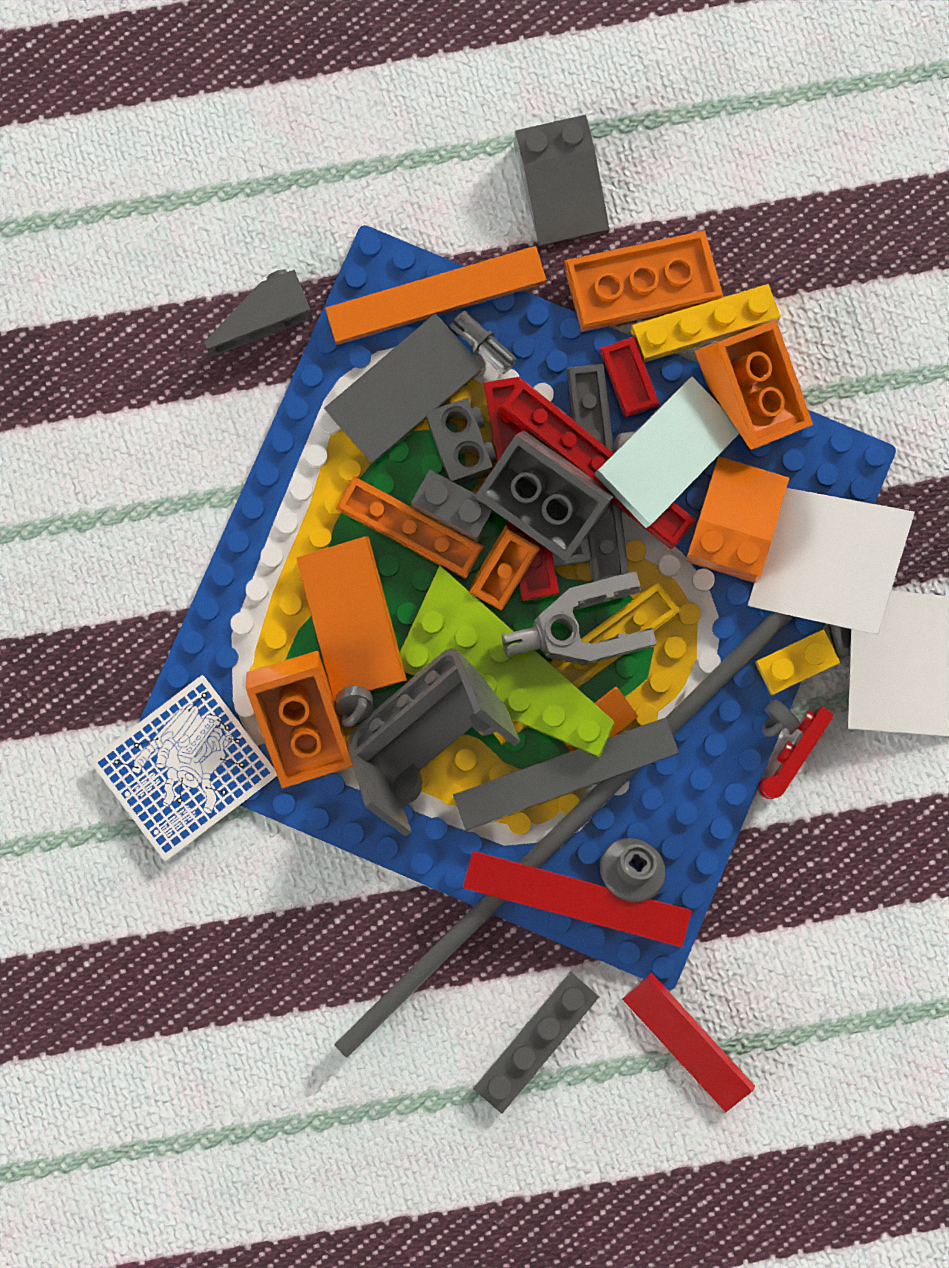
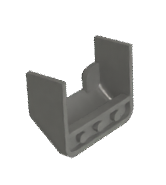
[347,649,520,837]

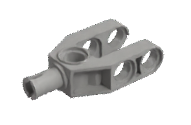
[501,572,657,665]

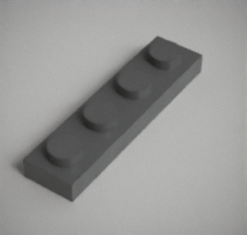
[473,971,600,1114]

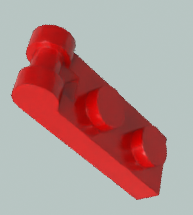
[758,707,835,799]

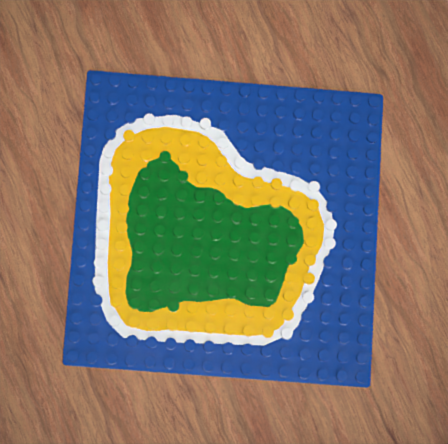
[138,225,896,990]

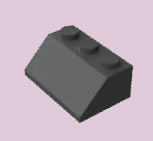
[474,431,615,562]

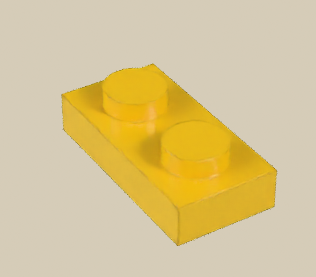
[755,629,840,696]

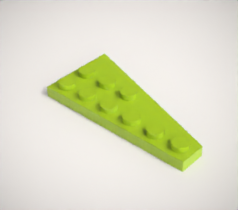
[400,566,615,758]

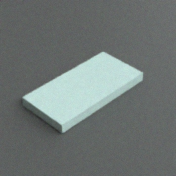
[594,377,739,528]

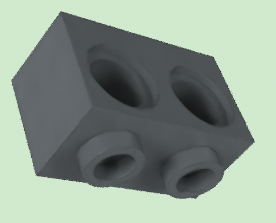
[426,398,497,485]

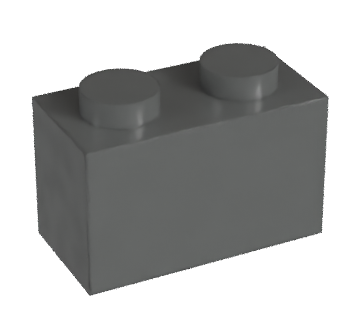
[411,470,495,543]

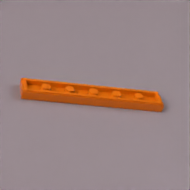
[325,246,547,345]

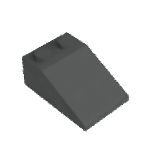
[514,114,610,248]

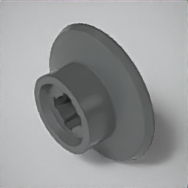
[600,838,666,902]

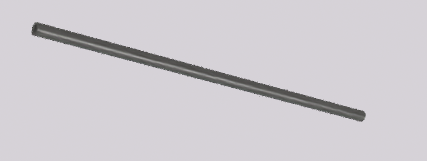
[334,612,794,1058]

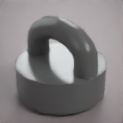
[336,686,373,727]
[762,700,801,737]

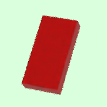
[599,336,660,419]

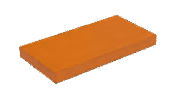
[564,230,724,332]
[296,536,407,701]

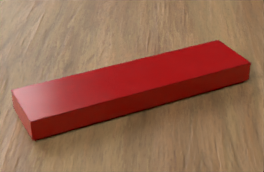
[622,973,755,1113]

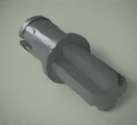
[450,311,516,374]

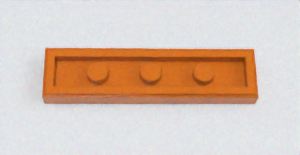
[336,476,484,580]

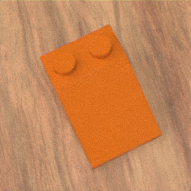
[694,320,813,450]
[685,456,789,583]
[246,651,353,788]

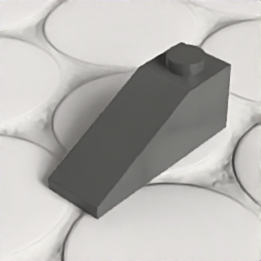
[204,269,313,358]

